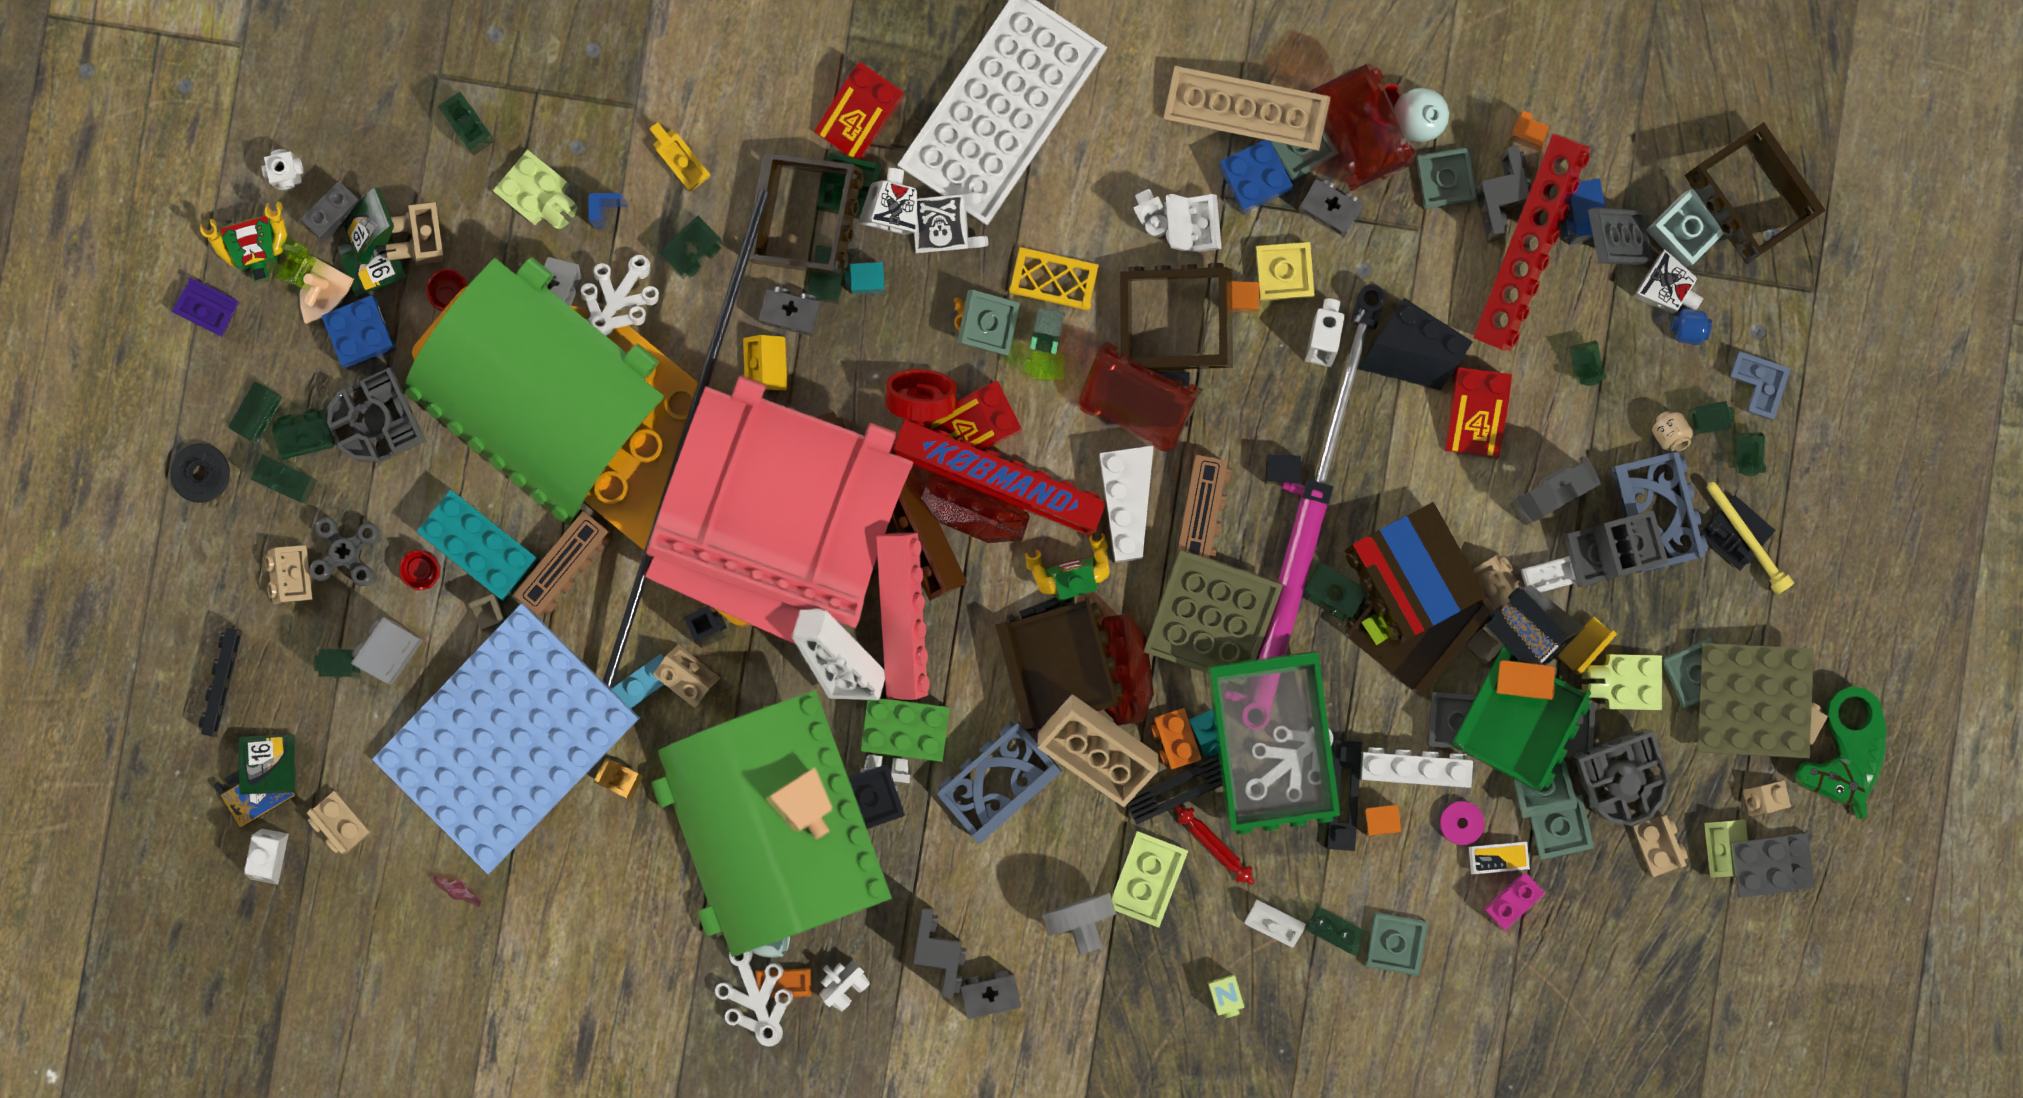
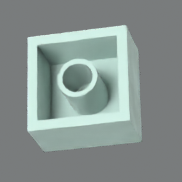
[1646,189,1724,268]

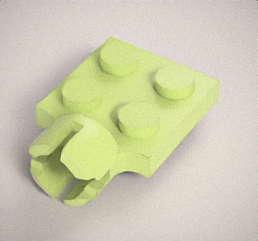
[493,150,578,229]
[1582,654,1662,710]

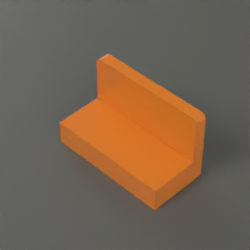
[1497,660,1556,699]

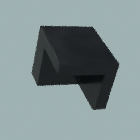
[1265,454,1301,484]

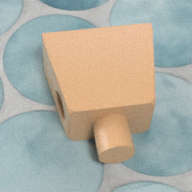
[766,768,832,840]

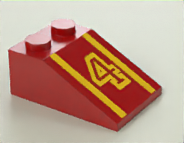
[814,61,904,160]
[1445,367,1512,458]
[930,380,1022,451]

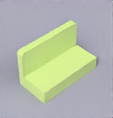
[1704,819,1748,878]

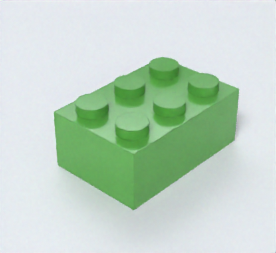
[861,698,950,762]

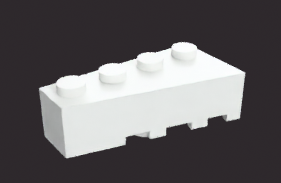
[1099,446,1154,563]
[792,609,885,700]

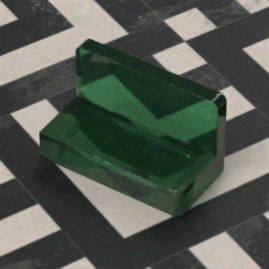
[808,246,848,304]
[228,382,283,444]

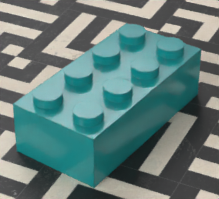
[417,490,540,602]

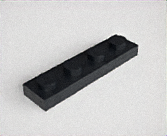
[199,627,243,737]

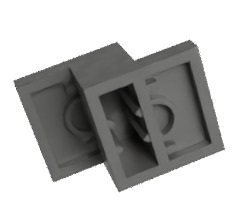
[1476,145,1532,242]
[1564,510,1668,587]
[1731,833,1815,898]
[913,907,966,998]

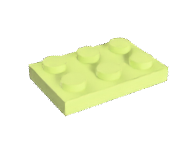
[1111,831,1188,928]

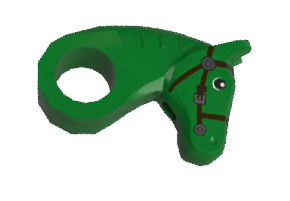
[1794,686,1887,819]

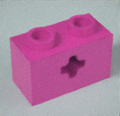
[1482,873,1545,931]

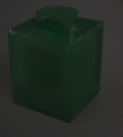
[1030,307,1065,354]
[1690,401,1734,436]

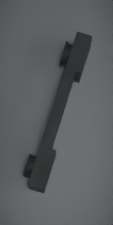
[1327,740,1362,851]
[1127,756,1236,825]

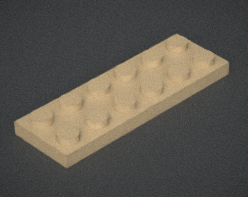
[1164,66,1331,151]

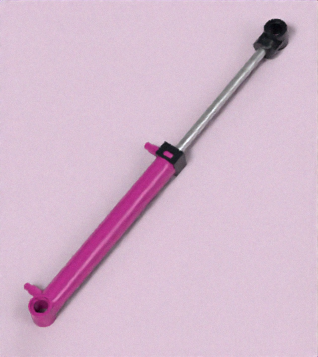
[1223,284,1385,730]

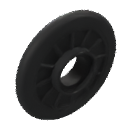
[170,443,230,503]

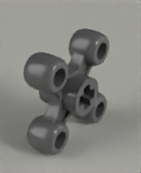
[309,517,380,587]

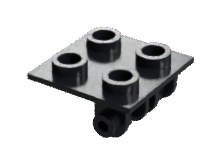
[1700,495,1776,571]

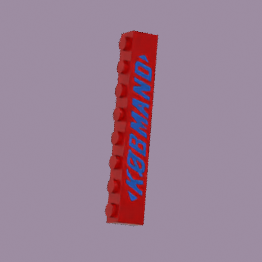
[890,419,1106,537]

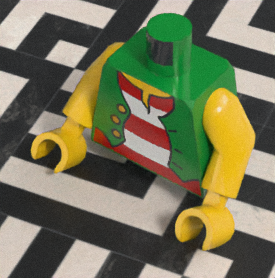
[200,201,287,283]
[1025,533,1110,600]

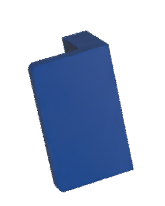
[589,193,627,229]

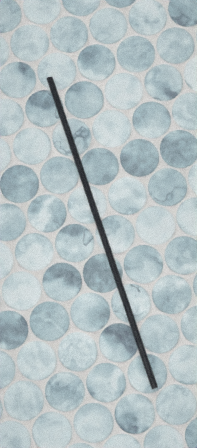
[603,189,770,690]

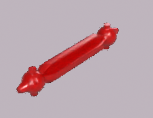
[1175,806,1255,885]

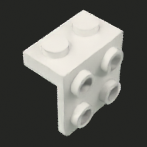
[1164,194,1222,253]

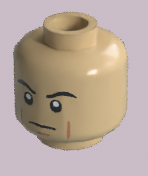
[1652,411,1693,452]

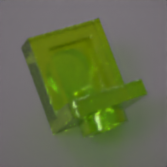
[276,243,317,289]
[1026,351,1064,381]

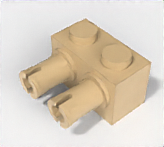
[385,202,443,265]

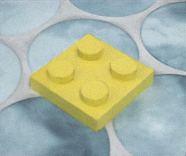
[1256,242,1314,301]

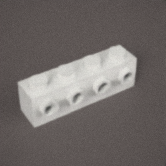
[1360,747,1473,788]

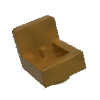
[594,758,644,800]

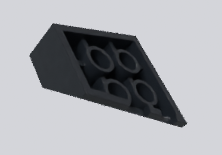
[1357,298,1473,391]

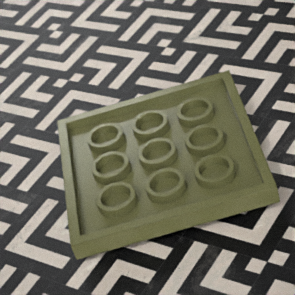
[1143,548,1283,686]
[1697,643,1814,759]

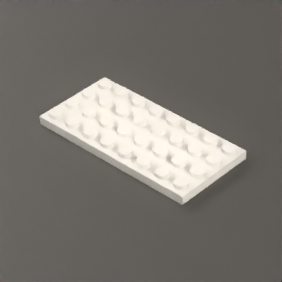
[897,0,1107,226]

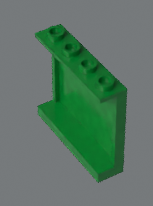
[1451,646,1592,792]

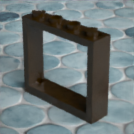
[1684,122,1826,265]
[749,153,864,276]
[1120,263,1233,371]

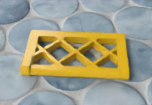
[1009,247,1099,311]

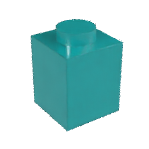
[845,262,885,294]

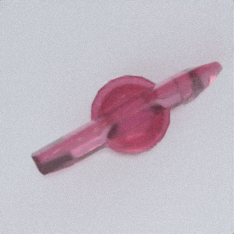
[433,876,482,907]

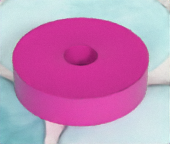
[1439,801,1484,845]

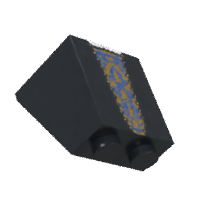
[1486,585,1584,665]

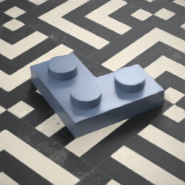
[1729,351,1791,420]

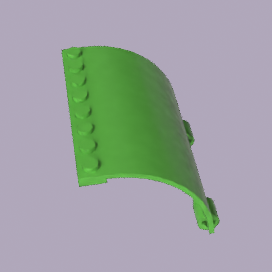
[403,257,664,526]
[651,690,892,957]

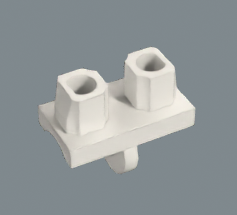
[1133,189,1168,238]
[861,754,911,790]
[819,959,870,1011]

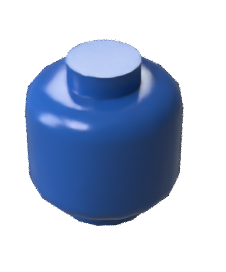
[1670,308,1712,345]

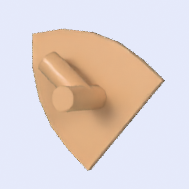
[300,256,354,324]

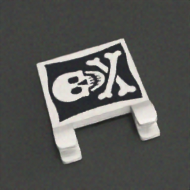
[914,193,989,253]

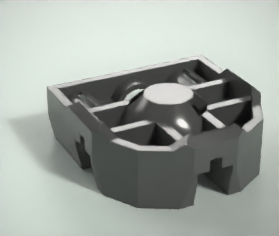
[327,367,426,463]
[1510,456,1601,525]
[1573,729,1670,826]

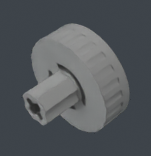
[1042,893,1116,954]

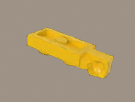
[650,122,711,193]

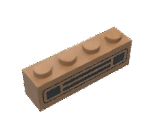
[1175,455,1232,560]
[513,511,611,617]

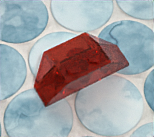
[921,473,1030,543]
[1101,614,1154,726]

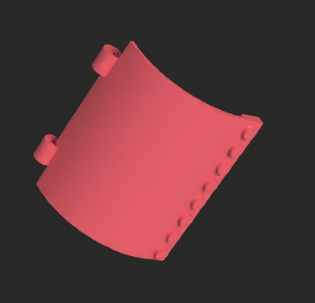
[646,375,913,628]

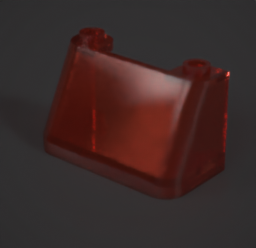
[1309,64,1416,191]
[1077,341,1204,452]

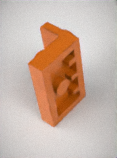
[1150,708,1202,770]

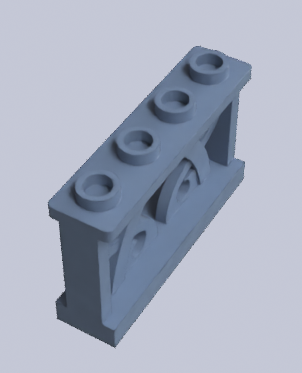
[1611,451,1708,573]
[936,721,1063,844]

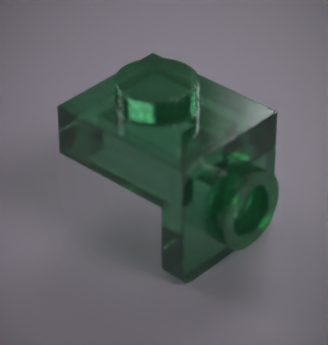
[1569,340,1607,386]
[1734,432,1766,476]

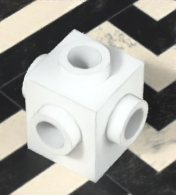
[262,149,303,190]

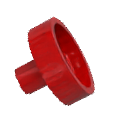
[885,369,957,429]

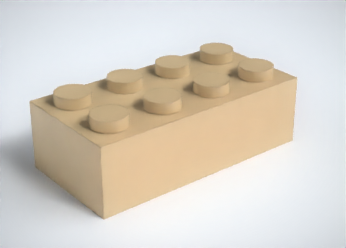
[1037,694,1158,807]

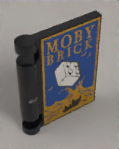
[214,770,297,829]

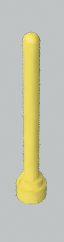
[1707,482,1794,595]

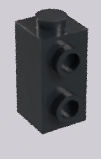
[684,606,727,648]

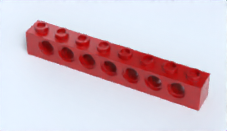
[1473,133,1590,351]

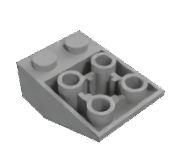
[352,618,423,685]

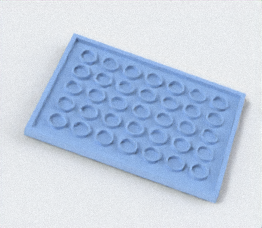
[372,603,640,874]

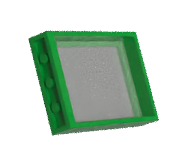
[1207,651,1340,835]

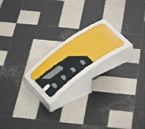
[1469,842,1530,874]

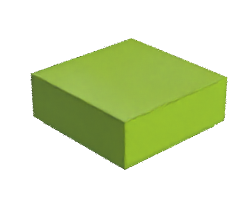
[1362,613,1389,645]

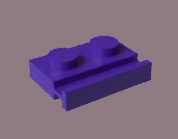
[172,277,240,337]

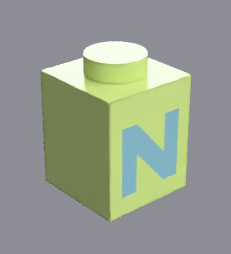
[1207,975,1245,1018]

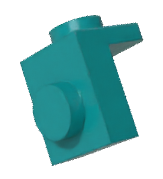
[1189,710,1230,758]

